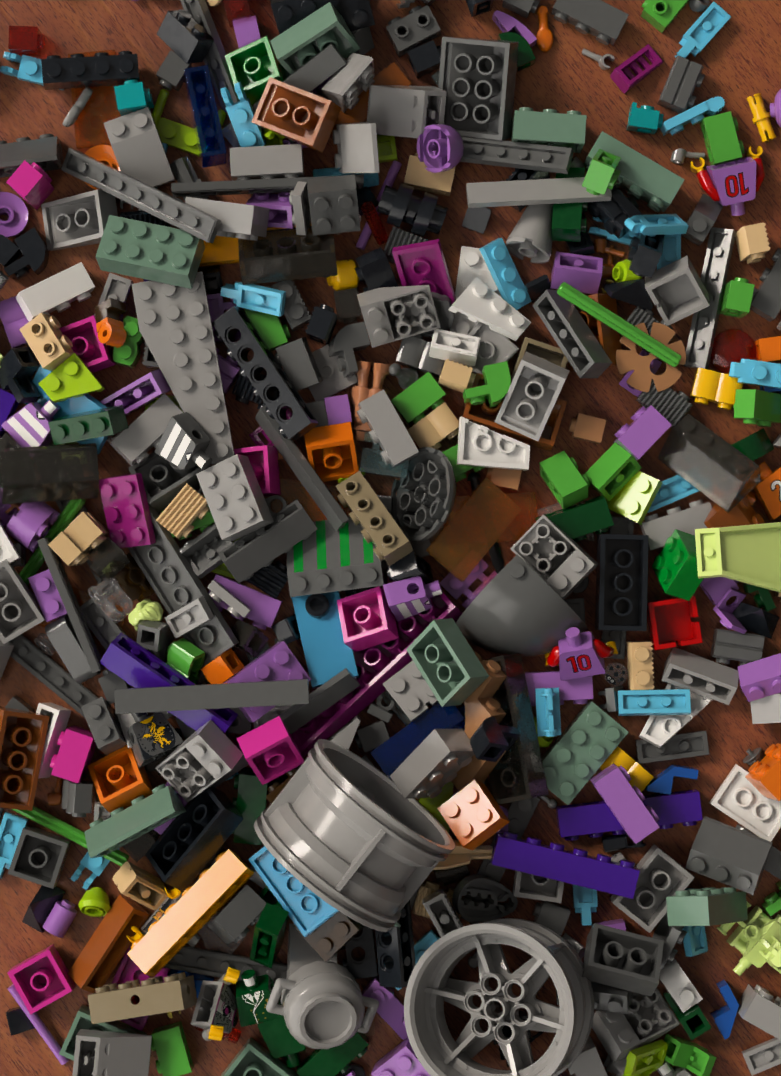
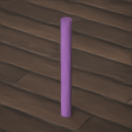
[355,160,402,250]
[8,984,69,1065]

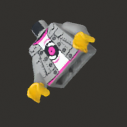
[191,967,240,1041]

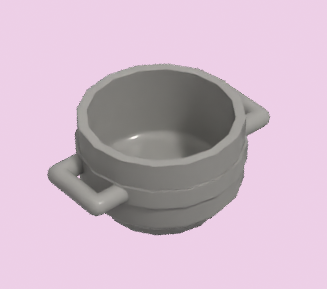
[266,961,379,1049]

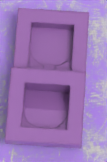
[492,10,537,48]

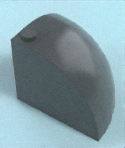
[456,554,588,657]

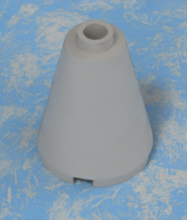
[505,204,554,263]

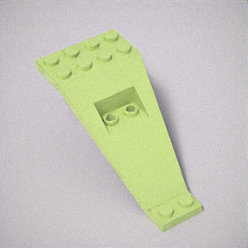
[695,522,781,593]

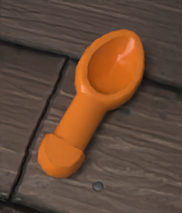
[536,5,553,52]

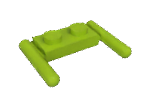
[152,89,227,160]

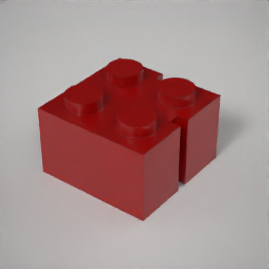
[647,595,703,650]

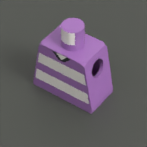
[1,399,61,457]
[383,576,443,621]

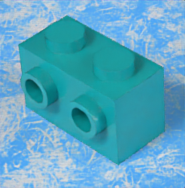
[114,80,154,116]

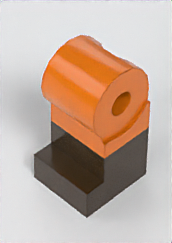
[95,298,127,348]

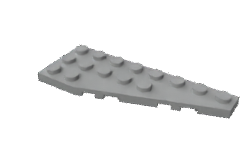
[131,272,235,465]

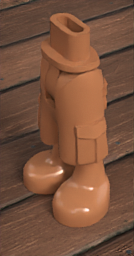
[351,361,391,442]

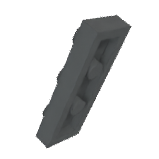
[635,730,709,764]

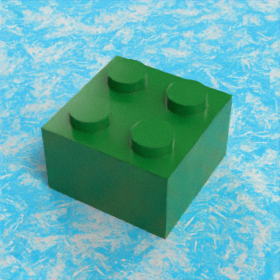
[225,36,287,105]
[652,529,704,601]

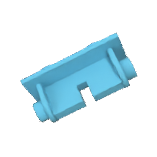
[535,687,561,737]

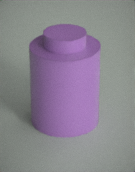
[43,899,77,938]

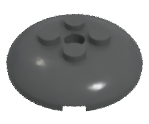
[391,447,456,542]

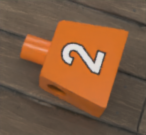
[752,461,781,520]

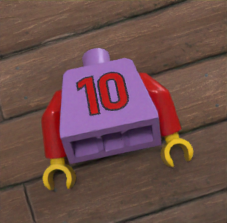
[690,146,765,216]
[545,627,618,681]

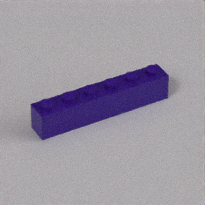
[99,632,238,734]
[556,789,703,840]
[491,831,640,899]

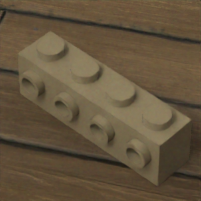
[336,471,413,566]

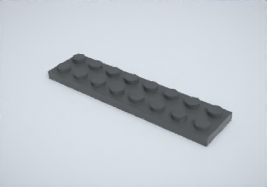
[103,501,239,667]

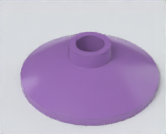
[0,192,28,238]

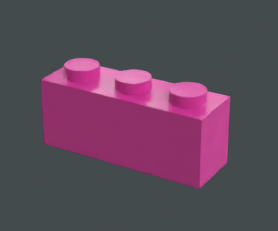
[6,160,55,210]

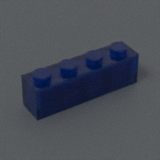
[184,65,227,168]
[371,703,465,779]

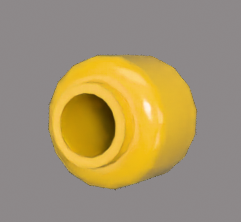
[326,259,359,291]

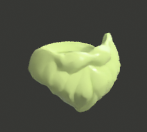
[128,598,163,632]

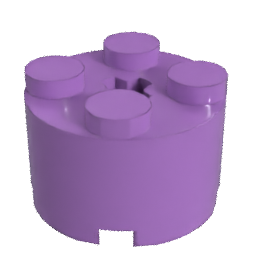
[5,495,61,552]

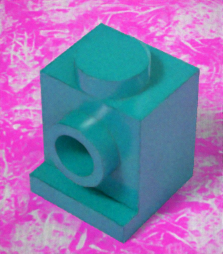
[627,102,664,135]

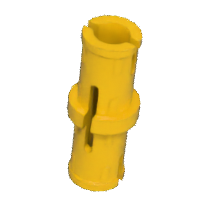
[746,93,777,143]

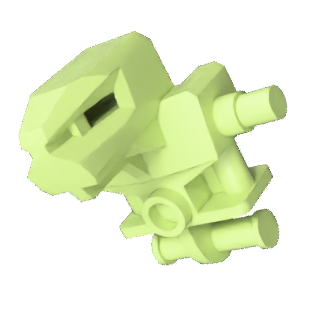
[717,902,781,976]

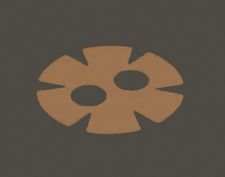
[616,322,686,392]

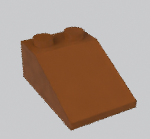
[251,77,341,153]

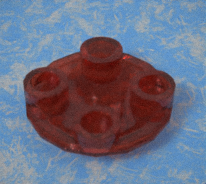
[710,329,756,374]

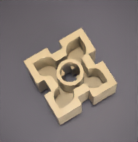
[48,511,109,566]

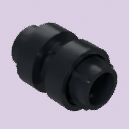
[377,183,448,237]

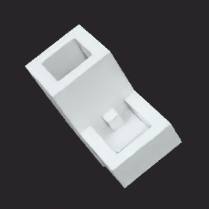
[659,958,703,1013]

